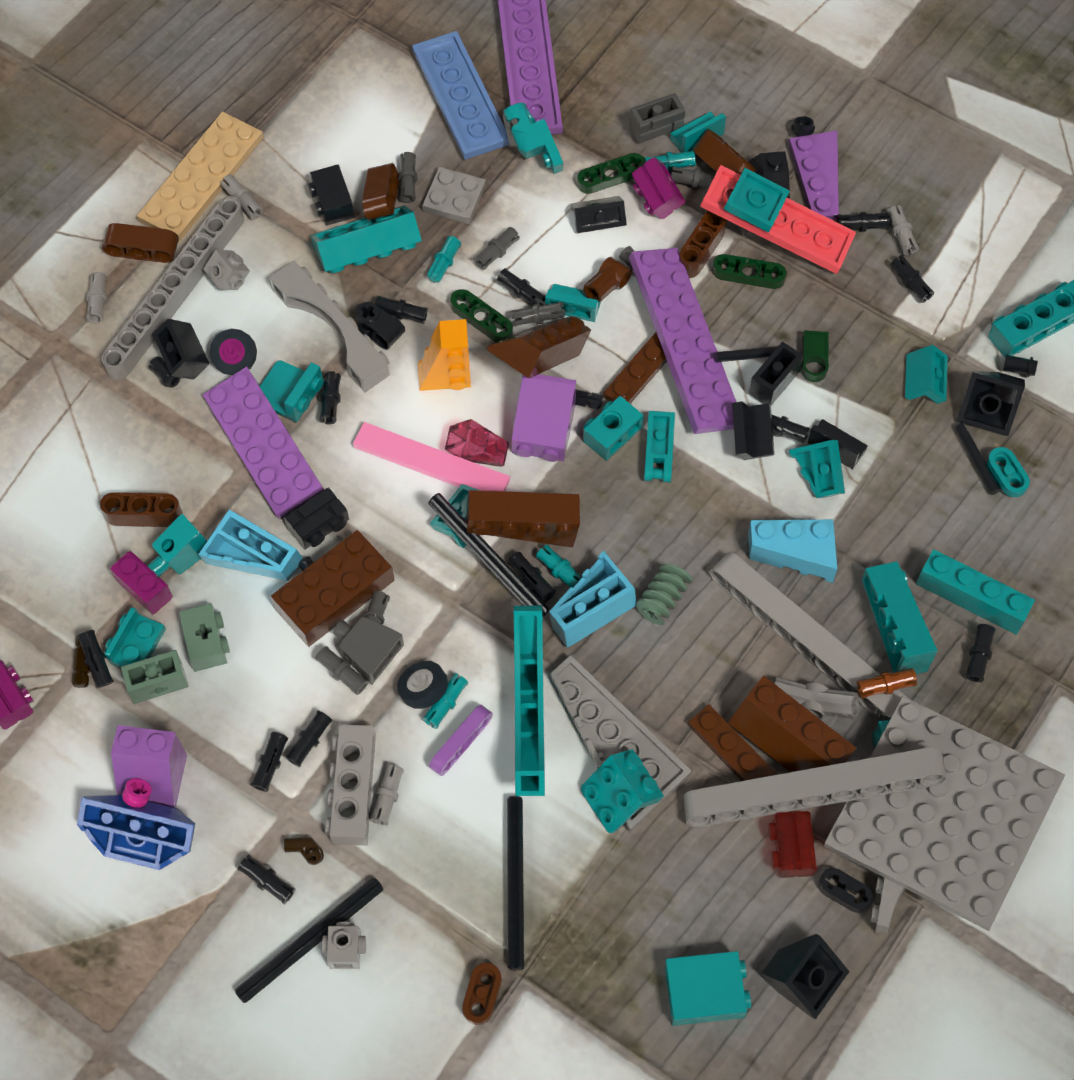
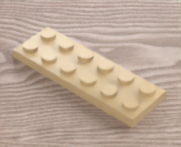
[137,111,264,243]

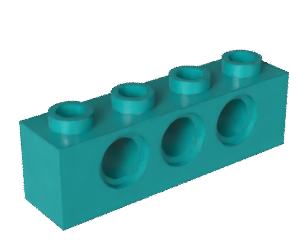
[988,280,1074,358]

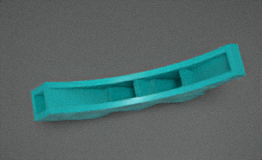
[514,605,545,796]

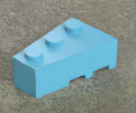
[198,509,303,581]
[748,519,837,583]
[549,550,636,648]

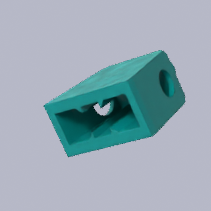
[147,514,207,578]

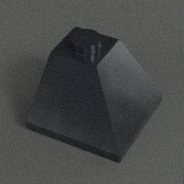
[748,151,790,199]
[957,371,1025,436]
[761,934,850,1019]

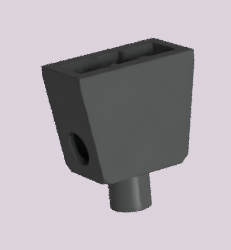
[333,617,404,685]

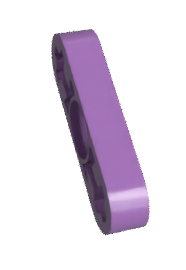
[429,705,493,776]

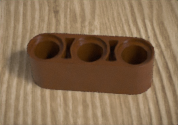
[692,129,756,175]
[362,163,399,220]
[679,211,727,278]
[102,223,179,263]
[100,492,183,527]

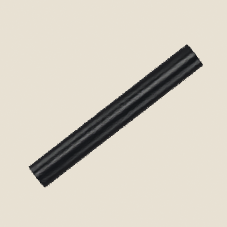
[714,346,778,363]
[955,423,1000,495]

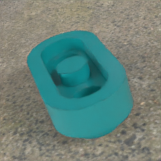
[987,447,1030,497]

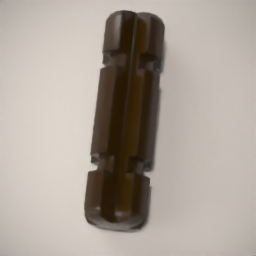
[72,634,90,688]

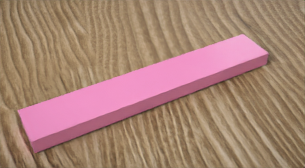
[353,422,510,491]

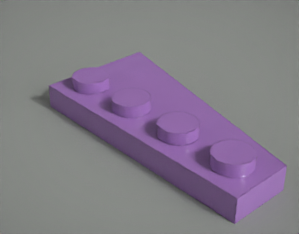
[789,131,839,221]

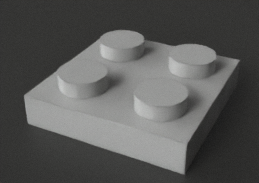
[422,167,486,224]

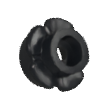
[791,116,815,137]

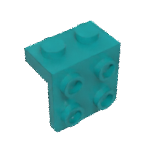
[260,360,324,423]
[581,749,664,833]

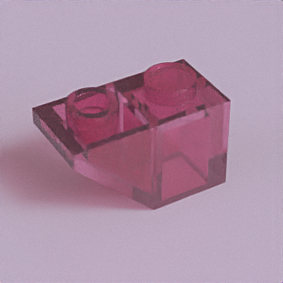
[445,419,509,467]

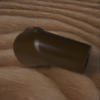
[284,837,324,865]

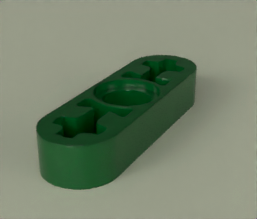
[577,153,645,194]
[712,254,787,289]
[450,289,513,342]

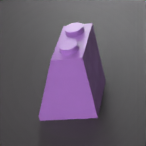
[511,374,576,462]
[111,725,187,808]

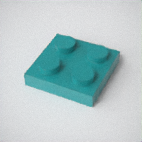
[724,168,790,233]

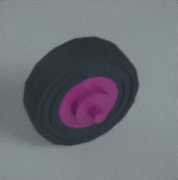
[209,328,257,375]

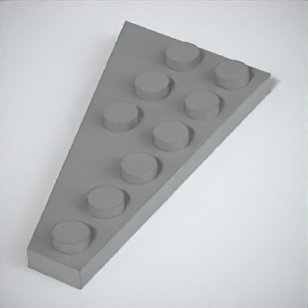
[550,655,692,832]

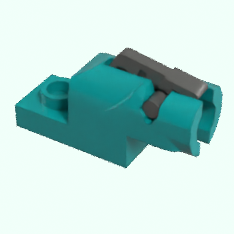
[503,103,564,174]

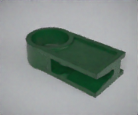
[801,330,829,382]

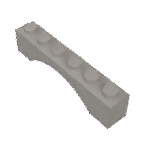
[270,260,390,393]

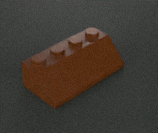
[487,316,592,378]
[728,675,856,772]

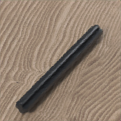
[428,493,549,618]
[507,796,524,971]
[235,877,383,1003]

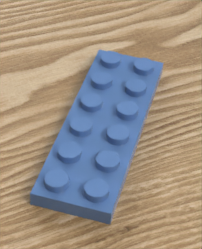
[412,31,509,160]

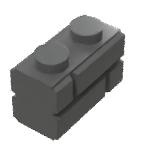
[629,93,685,143]

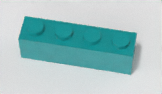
[916,549,1035,635]

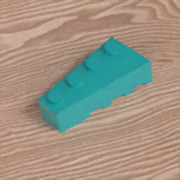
[861,561,938,674]

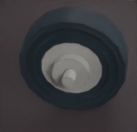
[397,661,448,709]

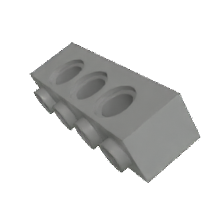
[325,725,376,846]

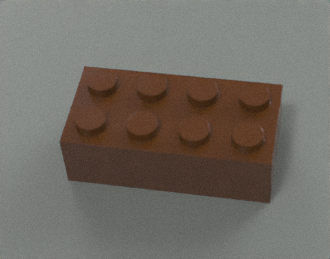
[270,529,395,647]

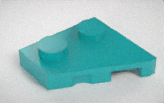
[789,440,845,498]

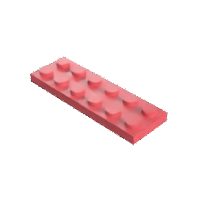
[700,165,856,274]

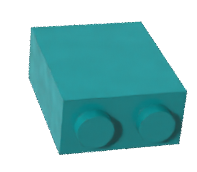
[664,951,751,1026]

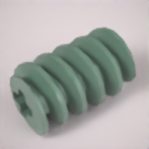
[636,564,693,625]

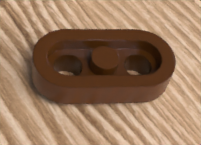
[462,963,502,1025]

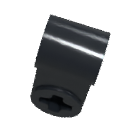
[356,302,406,350]

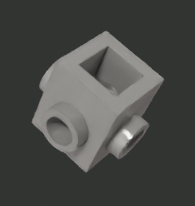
[204,250,250,290]
[322,922,366,969]

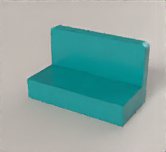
[670,111,726,153]
[545,284,601,322]
[905,345,948,404]

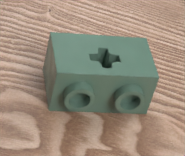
[179,603,230,672]
[121,650,189,704]

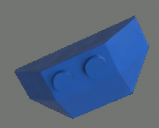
[77,795,196,870]

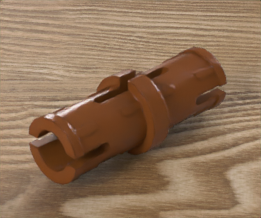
[856,668,917,699]

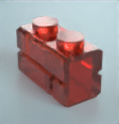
[768,811,817,878]

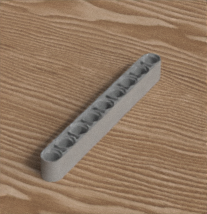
[102,196,244,381]
[709,552,909,721]
[683,747,947,827]

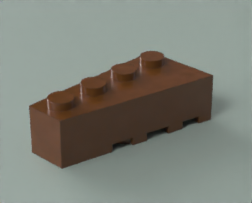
[467,490,580,548]

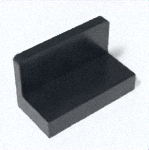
[570,196,627,233]
[732,401,775,460]
[807,419,868,470]

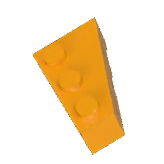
[418,319,471,391]

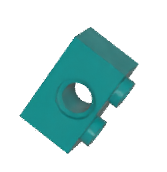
[583,396,644,461]

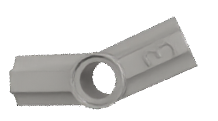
[775,677,859,719]

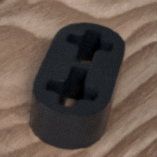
[818,868,873,913]

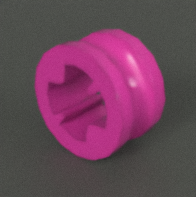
[122,778,152,808]

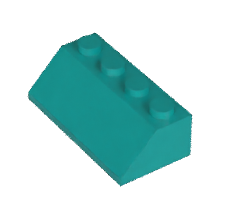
[310,205,422,273]

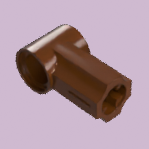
[583,256,632,302]

